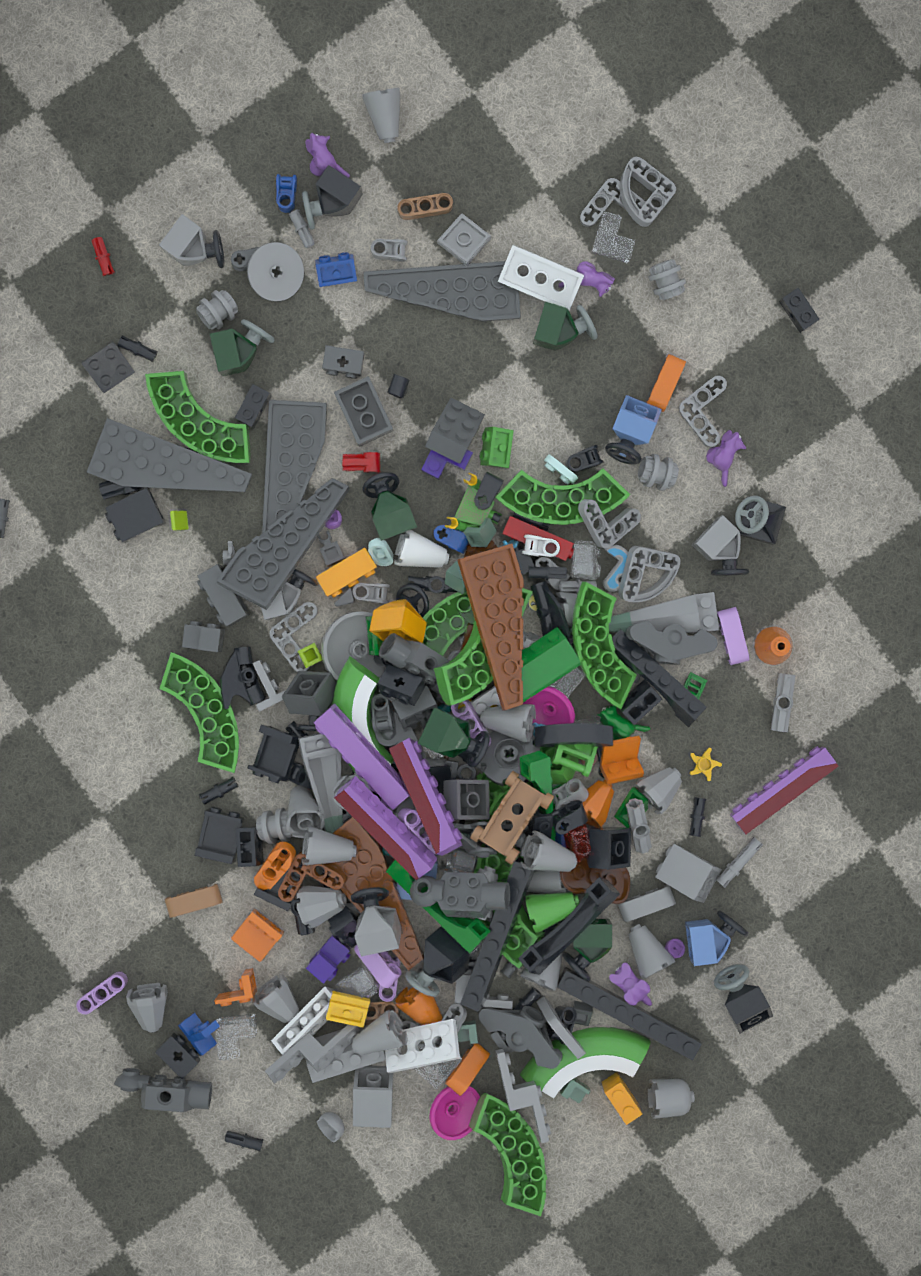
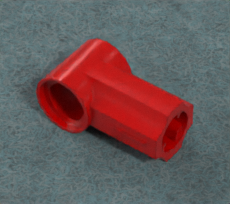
[342,452,380,473]

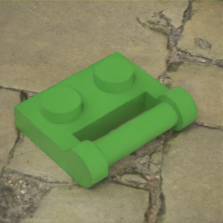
[551,744,598,777]

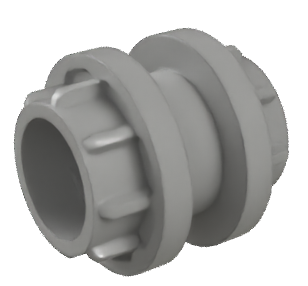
[648,259,686,300]
[196,290,238,329]
[638,454,679,491]
[256,808,294,845]

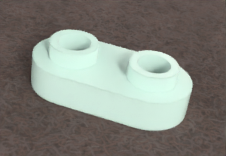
[544,454,578,485]
[368,538,393,566]

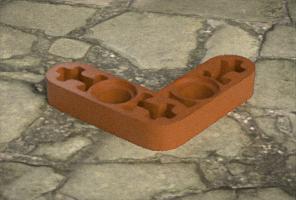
[278,852,347,902]

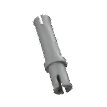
[716,837,763,888]

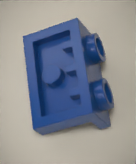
[315,252,357,287]

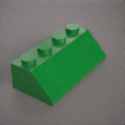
[522,627,581,702]

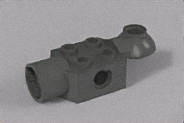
[379,633,450,706]
[410,872,510,918]
[114,1068,212,1112]

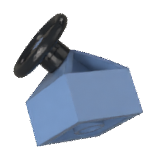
[605,395,662,465]
[685,910,749,966]

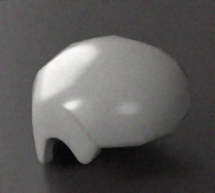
[317,1112,345,1142]

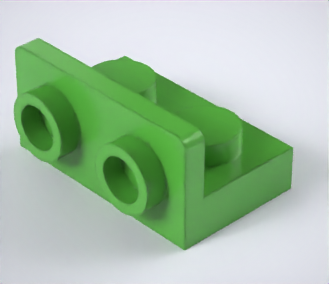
[479,427,514,469]

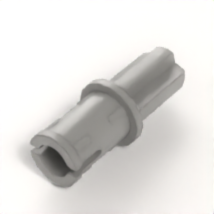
[289,210,314,248]
[558,579,597,594]

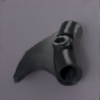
[530,581,571,638]
[220,647,265,710]

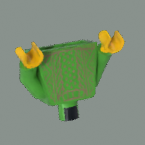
[445,472,502,532]

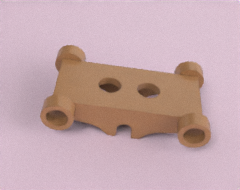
[470,771,555,865]

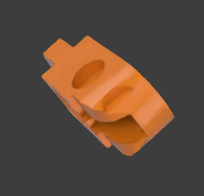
[253,842,296,890]

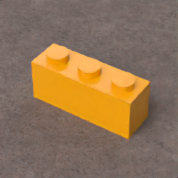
[316,548,378,598]

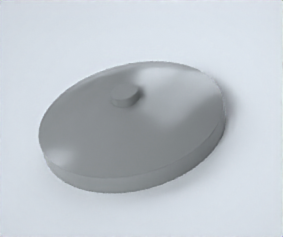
[321,611,387,681]

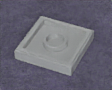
[437,214,491,266]

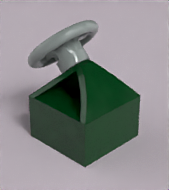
[533,301,598,351]
[210,319,275,376]

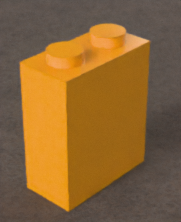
[602,1072,642,1125]

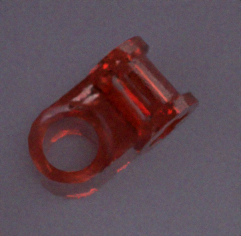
[563,824,591,863]

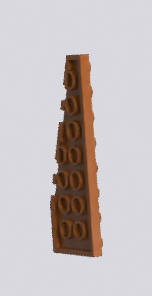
[457,544,524,711]
[323,817,424,971]

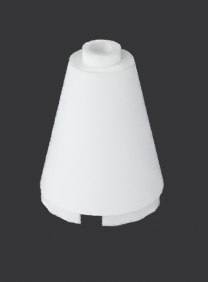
[394,530,449,568]

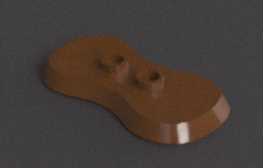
[559,849,630,904]

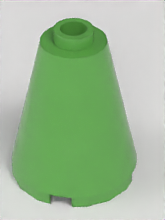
[525,892,580,933]

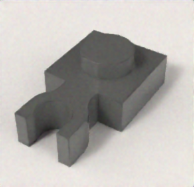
[317,530,345,567]

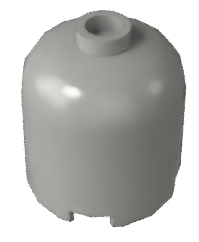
[648,1079,695,1119]

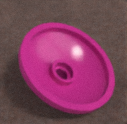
[523,686,575,725]
[429,1086,480,1140]

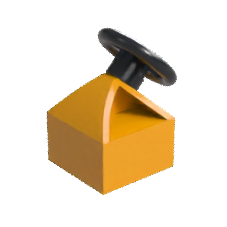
[369,584,429,643]

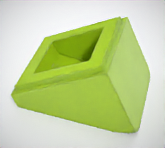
[170,511,189,531]
[297,643,322,668]

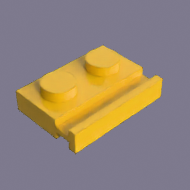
[325,991,370,1027]

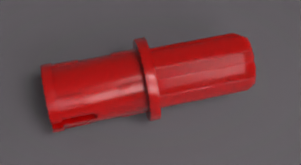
[92,237,115,276]

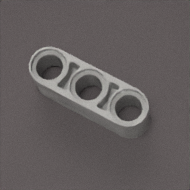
[618,885,676,922]

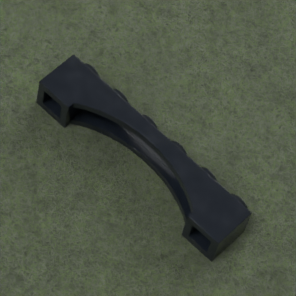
[612,629,707,728]
[518,877,620,975]

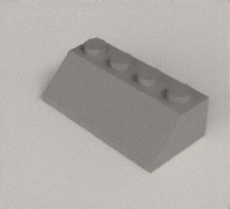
[306,1026,386,1083]

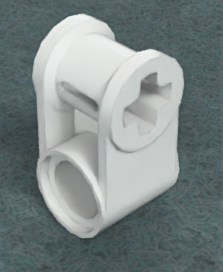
[522,535,560,557]

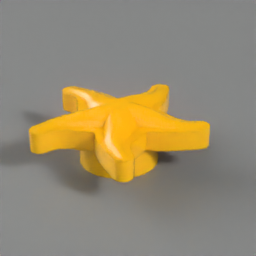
[690,748,722,781]

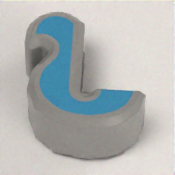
[603,545,634,592]

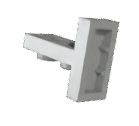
[253,660,286,712]

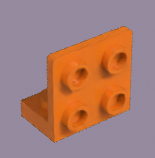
[600,736,644,785]
[231,908,284,962]
[214,968,257,1006]

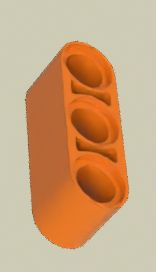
[647,354,686,412]
[445,1043,490,1096]

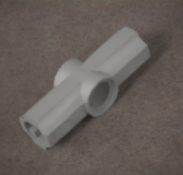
[770,673,796,732]
[626,798,652,854]

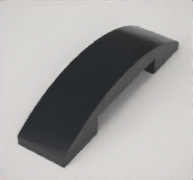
[535,723,613,747]

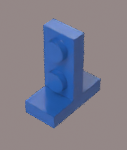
[178,1013,220,1056]

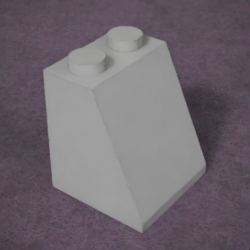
[656,844,722,903]
[353,1065,393,1128]

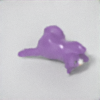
[305,133,350,178]
[558,261,615,297]
[706,430,746,487]
[609,963,652,1006]

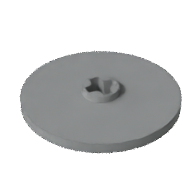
[247,242,304,301]

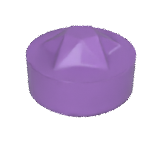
[325,510,342,529]
[665,939,685,959]

